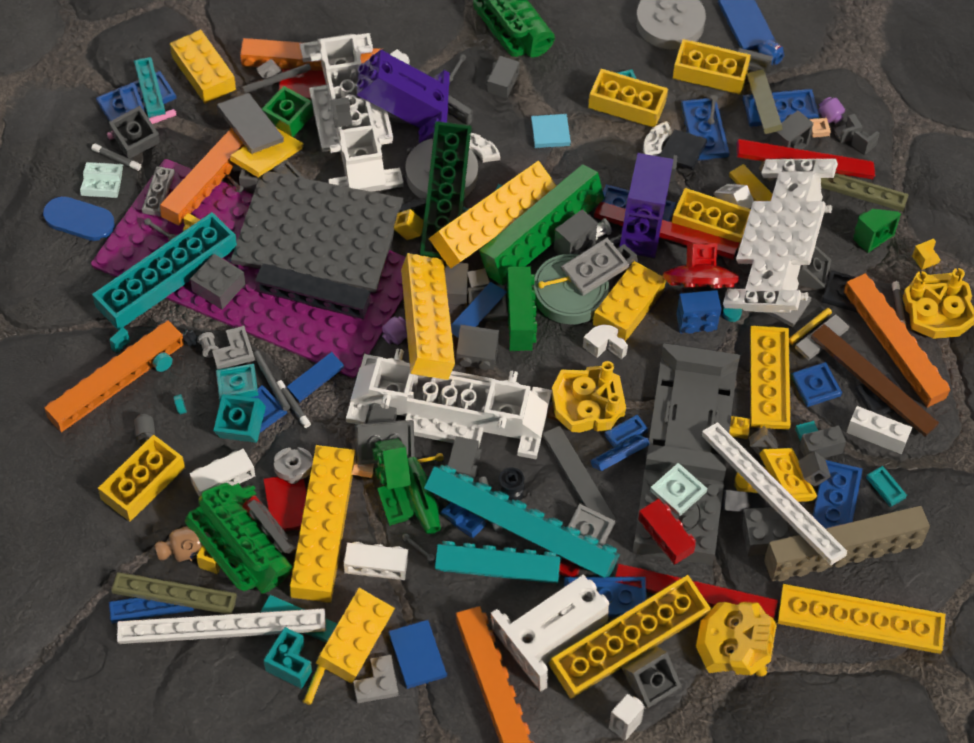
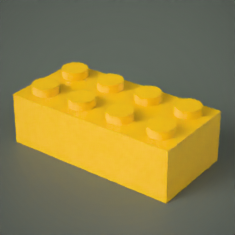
[170,30,236,104]
[673,39,751,94]
[588,69,668,127]
[672,188,751,251]
[593,261,666,342]
[98,435,185,522]
[316,588,395,684]

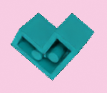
[264,627,312,689]

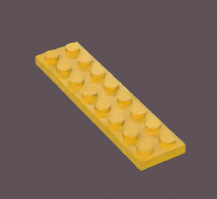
[777,584,946,654]

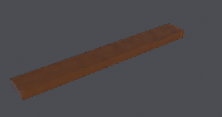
[811,324,939,437]

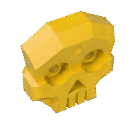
[903,268,974,339]
[551,361,626,433]
[696,602,777,677]

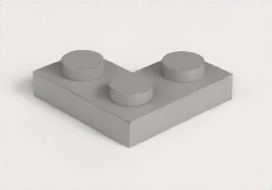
[212,326,255,370]
[353,655,398,703]

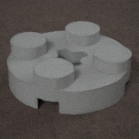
[274,447,313,484]

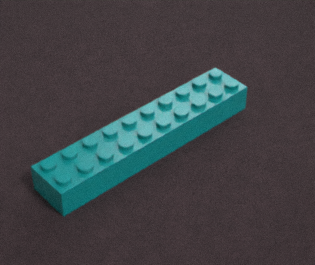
[424,465,620,578]

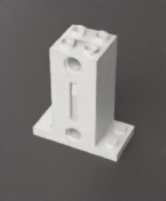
[491,575,609,692]

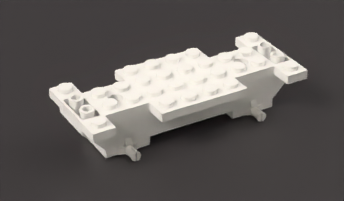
[300,33,403,192]
[723,159,838,313]
[346,349,552,460]

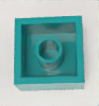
[213,394,266,443]

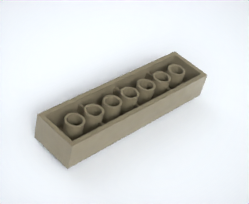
[764,506,930,581]

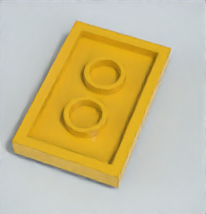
[759,448,817,502]

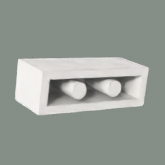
[847,406,912,454]
[190,449,255,497]
[344,542,408,580]

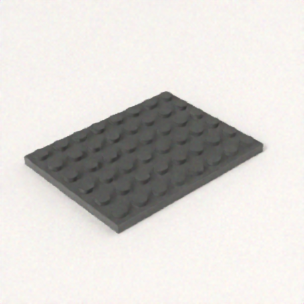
[231,171,403,293]

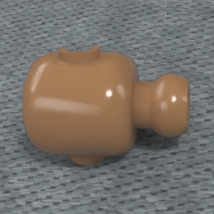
[154,526,203,562]

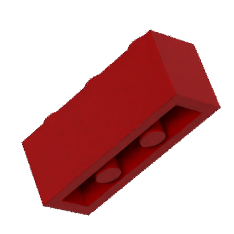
[638,499,696,565]

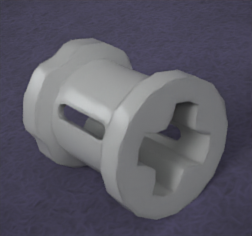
[197,332,219,358]

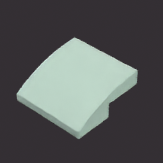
[80,162,123,198]

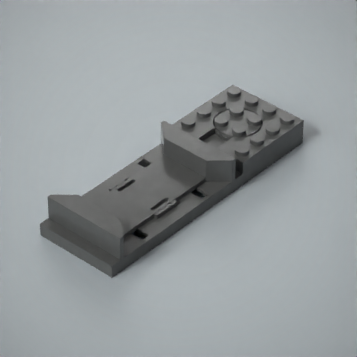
[633,343,740,565]

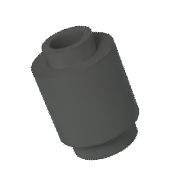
[134,414,155,444]

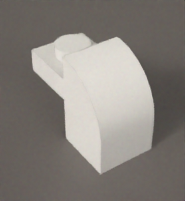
[583,325,628,359]

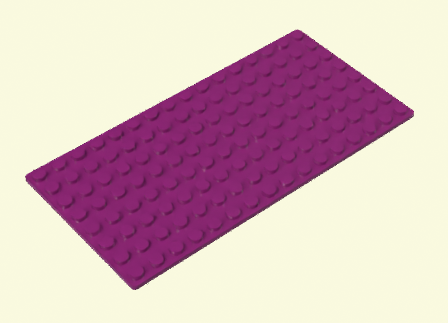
[91,159,406,378]

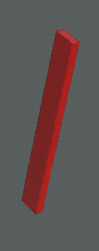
[736,139,875,179]
[594,202,739,259]
[615,564,778,620]

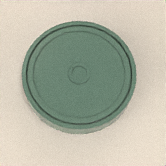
[534,254,609,324]

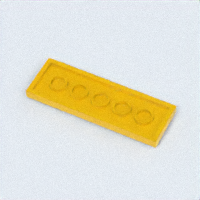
[750,326,790,430]

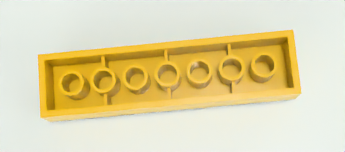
[429,161,557,269]
[401,253,455,380]
[290,445,355,603]
[548,575,711,699]

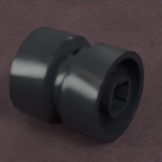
[498,467,525,501]

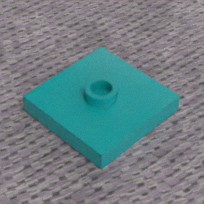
[216,364,259,401]

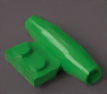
[377,457,441,534]

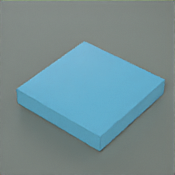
[531,114,571,148]

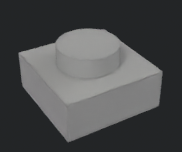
[257,59,281,79]

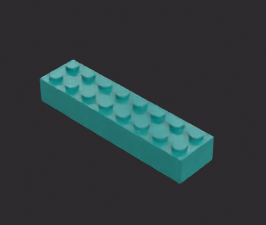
[92,212,237,330]

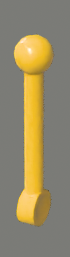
[538,277,571,288]
[417,453,444,463]

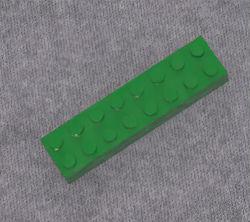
[479,164,605,285]

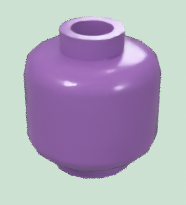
[819,97,845,124]
[382,316,407,345]

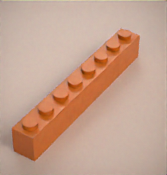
[240,38,383,71]
[160,128,245,226]
[844,273,950,408]
[44,321,184,433]
[456,606,534,743]

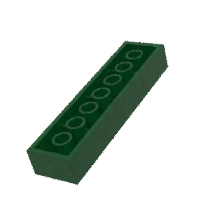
[420,121,472,266]

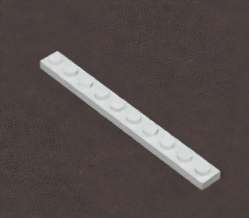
[702,422,847,565]
[117,609,326,644]

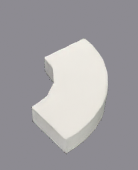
[643,121,672,157]
[469,133,500,162]

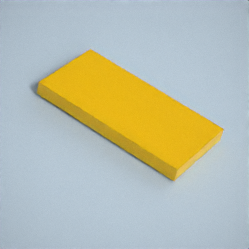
[230,128,303,177]

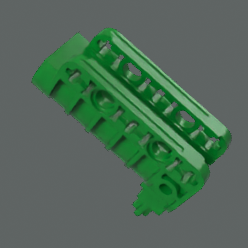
[473,0,555,58]
[185,483,293,593]

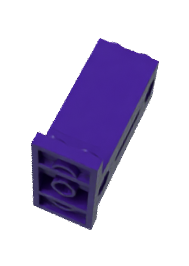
[357,50,450,143]
[619,153,674,258]

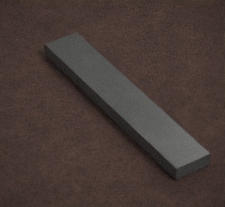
[542,426,616,521]

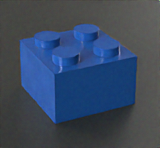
[676,290,721,334]

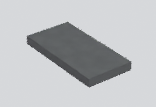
[217,93,284,154]

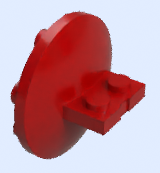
[663,243,739,288]

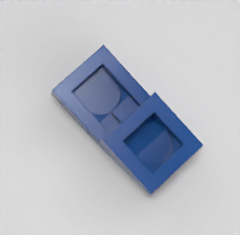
[441,502,486,538]

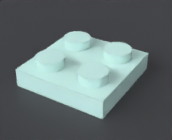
[650,463,707,517]

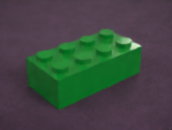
[507,267,537,351]

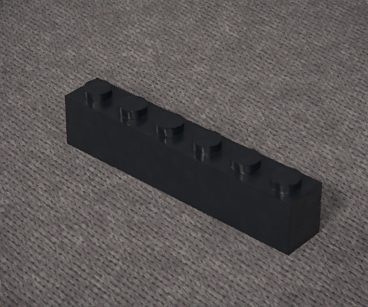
[255,263,371,319]

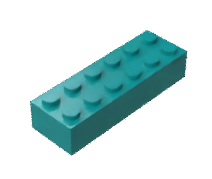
[435,541,560,584]

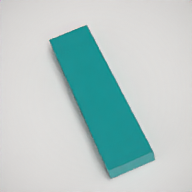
[134,57,166,118]
[261,595,338,643]

